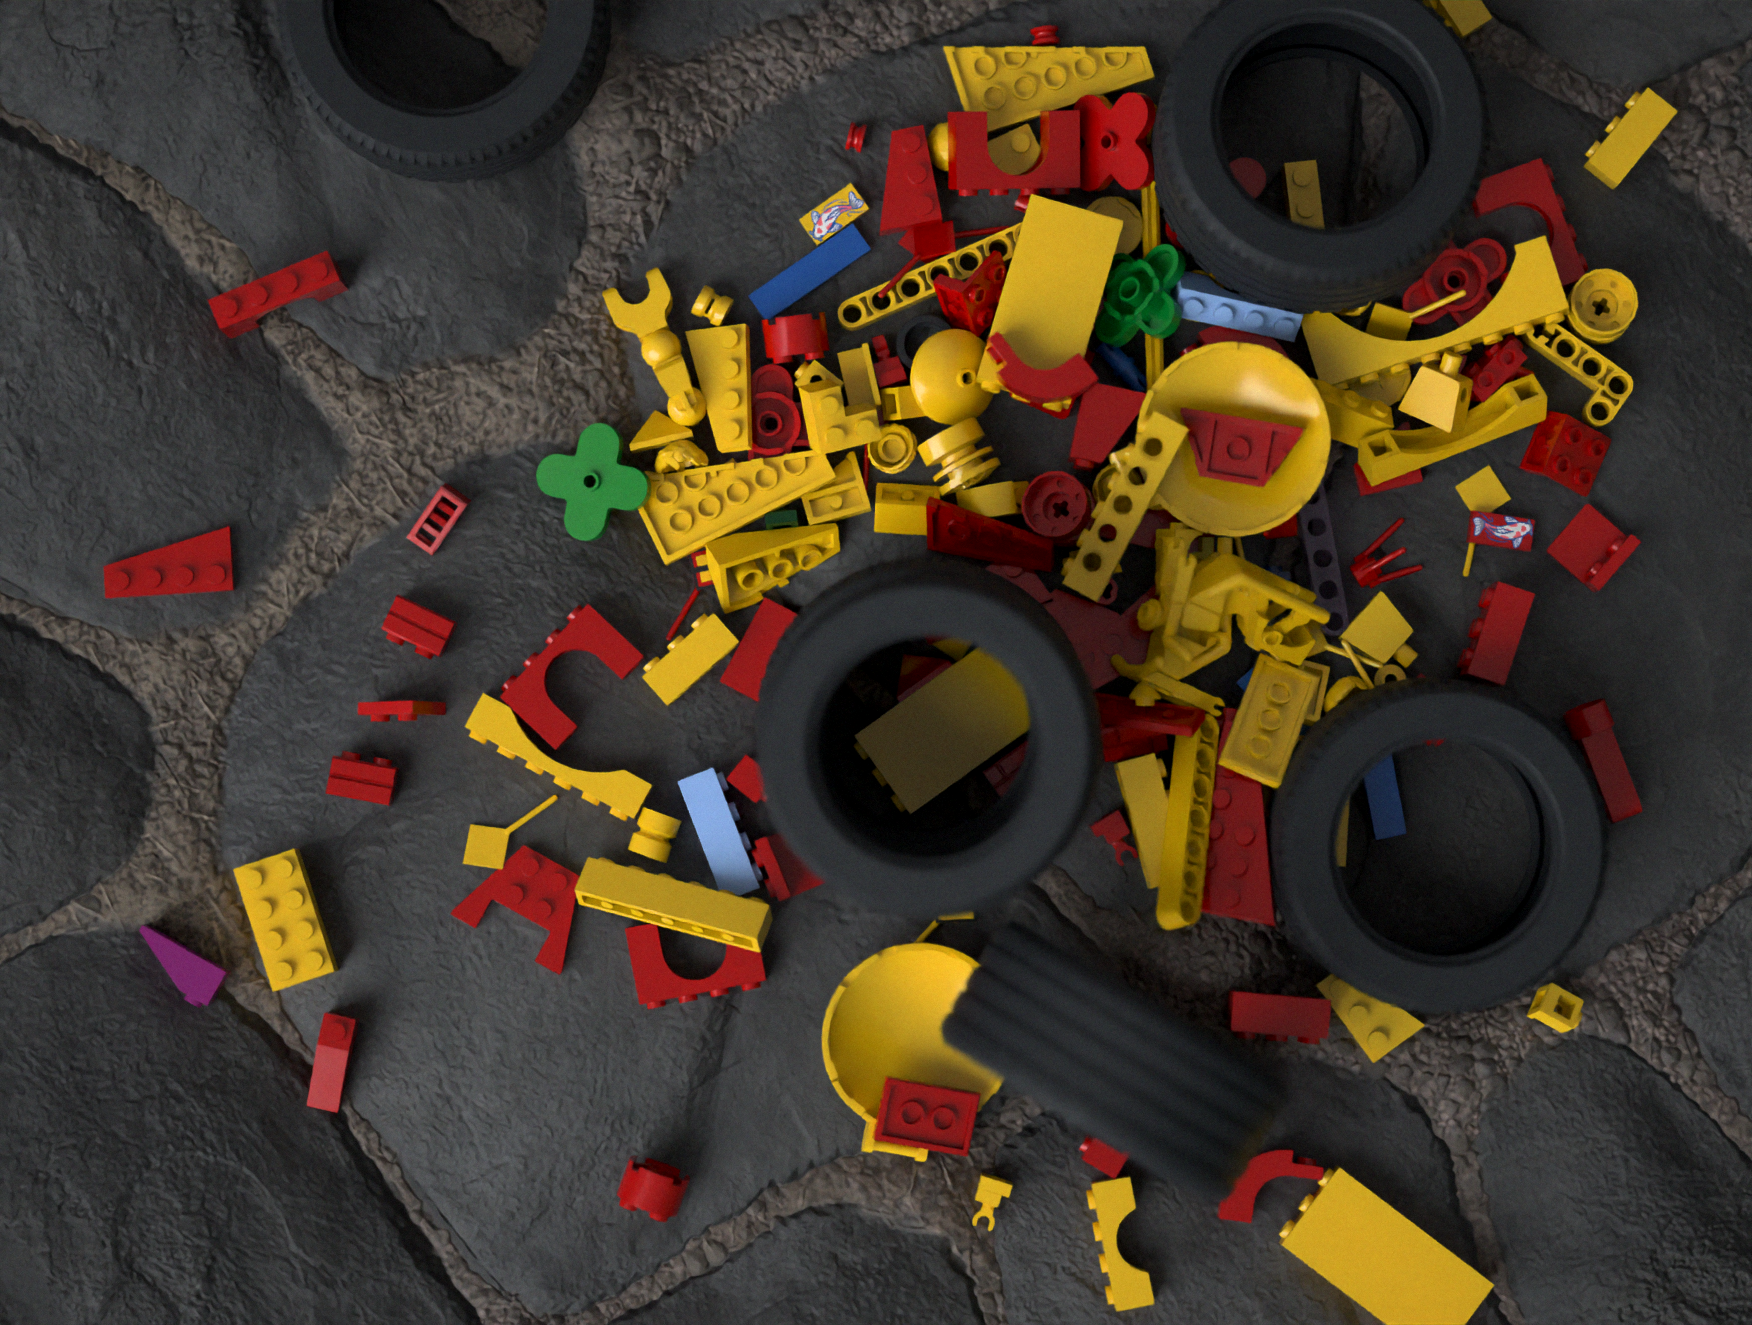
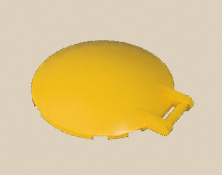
[1108,342,1331,537]
[822,942,1003,1162]

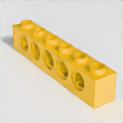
[1061,411,1190,602]

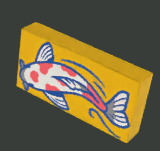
[799,183,869,247]

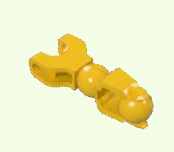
[602,267,707,427]

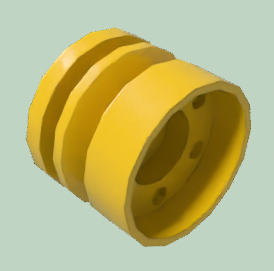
[1565,269,1638,345]
[917,416,1001,496]

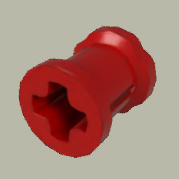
[1089,578,1118,607]

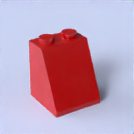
[1067,383,1147,472]

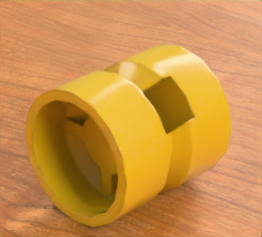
[628,807,682,863]

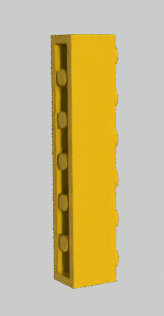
[575,857,773,953]

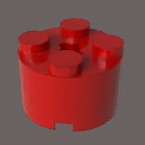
[762,312,830,364]
[617,1156,691,1223]

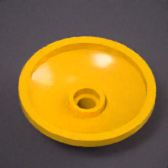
[910,329,994,425]

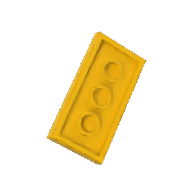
[1218,653,1320,789]

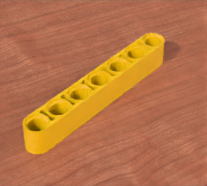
[838,222,1023,331]
[1156,714,1219,930]

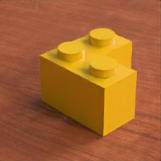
[798,379,882,455]

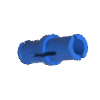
[1095,343,1147,393]

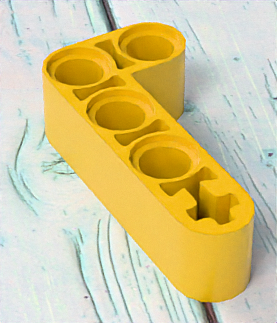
[1521,322,1633,428]

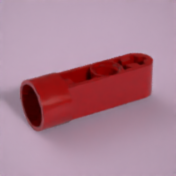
[1562,698,1642,824]

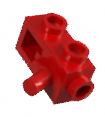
[1461,334,1535,403]

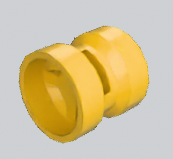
[691,285,734,327]

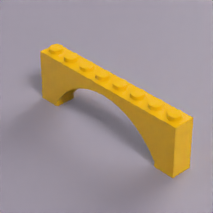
[1301,235,1570,390]

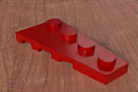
[926,496,1055,572]
[103,526,235,599]

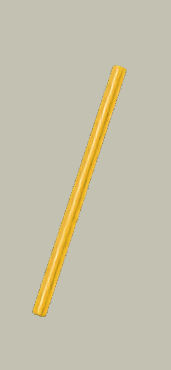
[1141,181,1165,510]

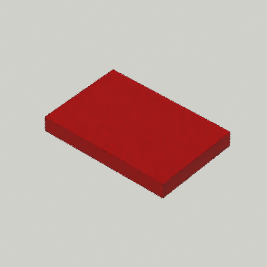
[720,597,797,702]
[872,1075,981,1157]

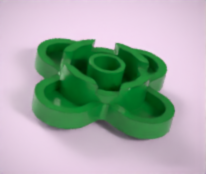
[1095,244,1186,347]
[536,423,651,541]

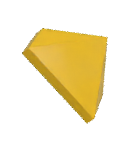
[629,410,694,454]

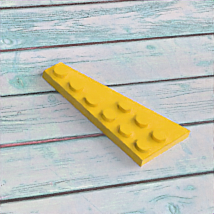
[943,46,1155,134]
[638,450,837,566]

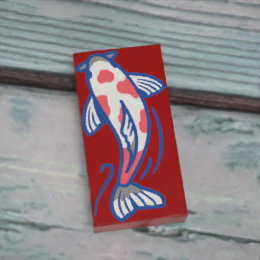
[1466,510,1535,552]

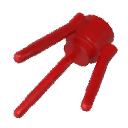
[1349,518,1423,589]

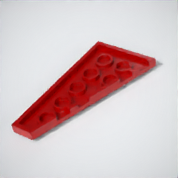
[1201,721,1276,926]

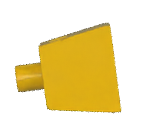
[1398,351,1473,433]
[1338,591,1418,668]

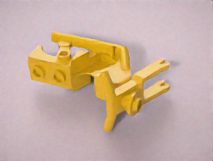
[1111,523,1233,716]
[1137,536,1330,666]

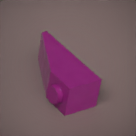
[139,924,231,1008]

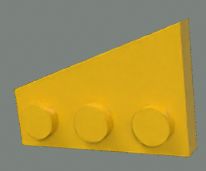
[1316,973,1425,1063]

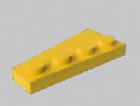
[685,324,752,453]

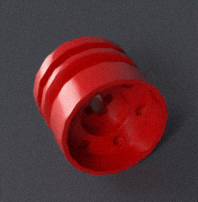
[1022,471,1097,547]

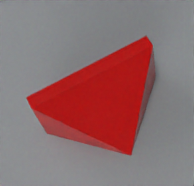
[896,654,952,703]

